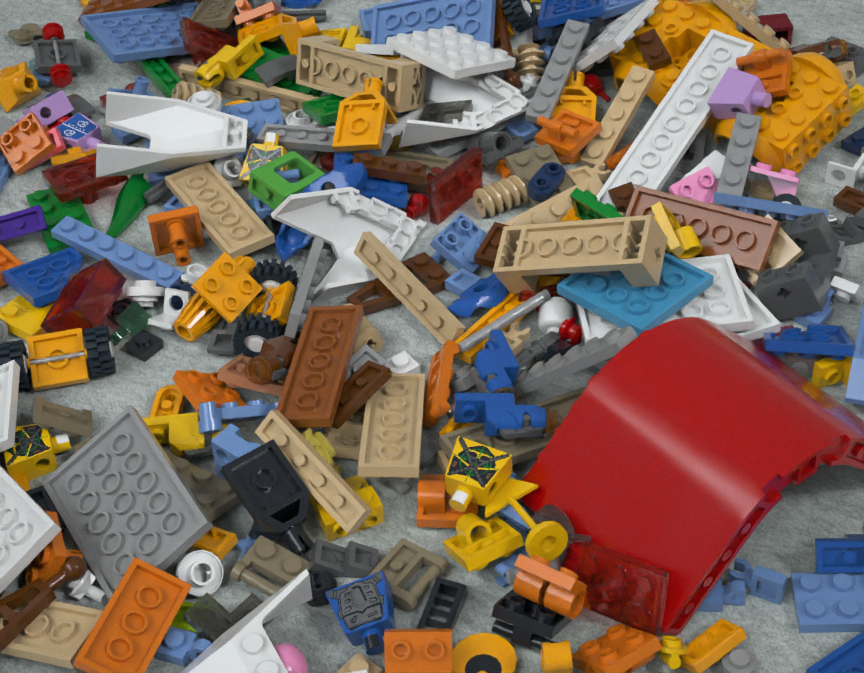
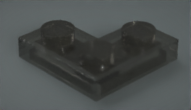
[419,100,473,123]
[183,592,274,643]

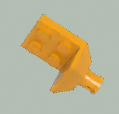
[238,13,319,55]
[0,61,42,113]
[551,71,597,146]
[332,77,397,152]

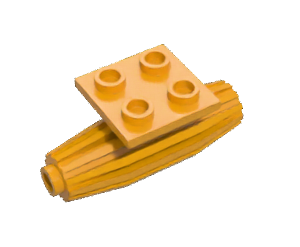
[173,252,263,342]

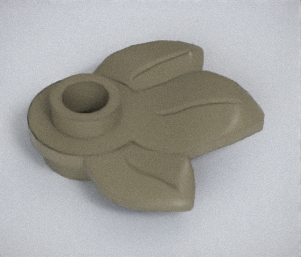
[7,23,43,44]

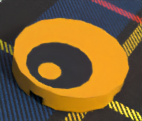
[453,633,517,673]

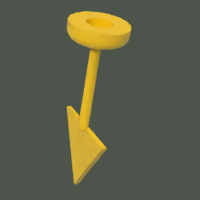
[485,478,568,562]

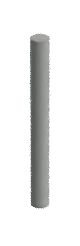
[458,289,551,353]

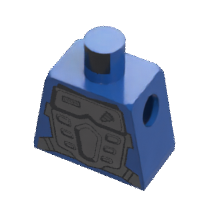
[325,571,396,656]

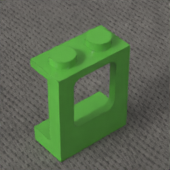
[248,150,326,210]

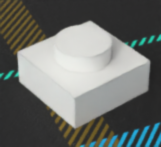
[830,276,863,303]
[385,350,421,374]

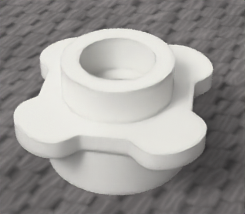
[181,264,207,285]

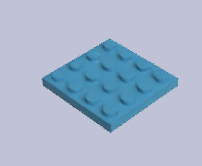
[557,251,713,337]

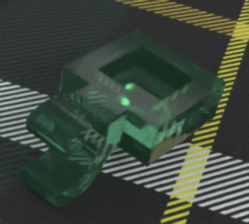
[110,300,152,346]

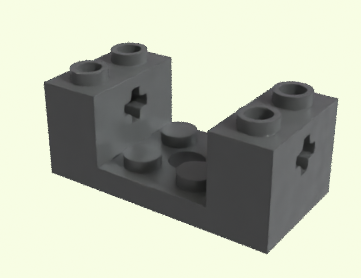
[754,212,840,320]

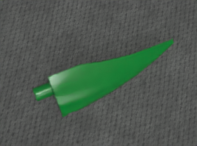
[105,173,152,239]

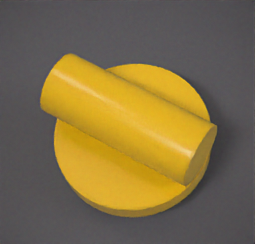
[657,635,688,669]

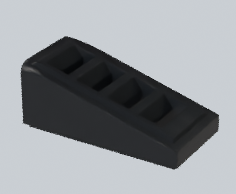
[417,577,468,631]

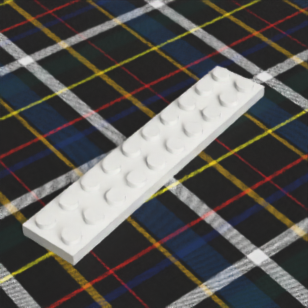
[596,29,754,213]

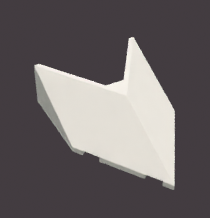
[399,54,533,147]
[271,187,427,305]

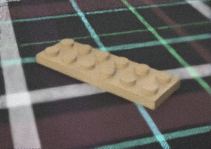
[164,161,275,259]
[358,373,425,479]

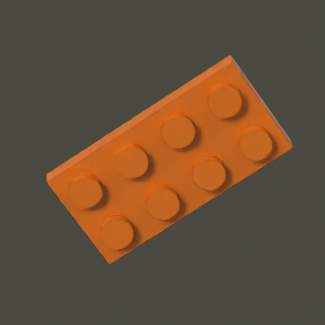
[73,557,192,673]

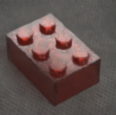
[40,258,127,336]

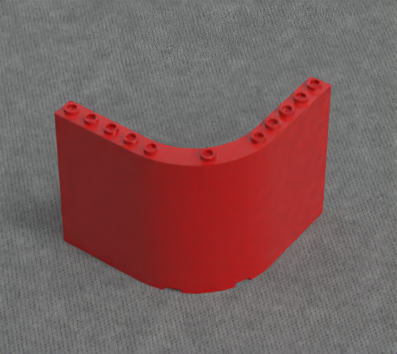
[520,317,864,635]

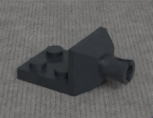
[220,439,314,557]

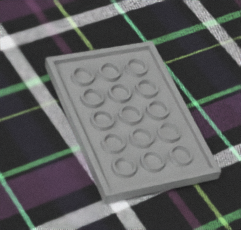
[42,405,214,600]

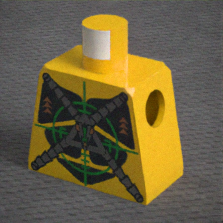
[239,132,288,186]
[4,424,72,481]
[445,436,512,512]

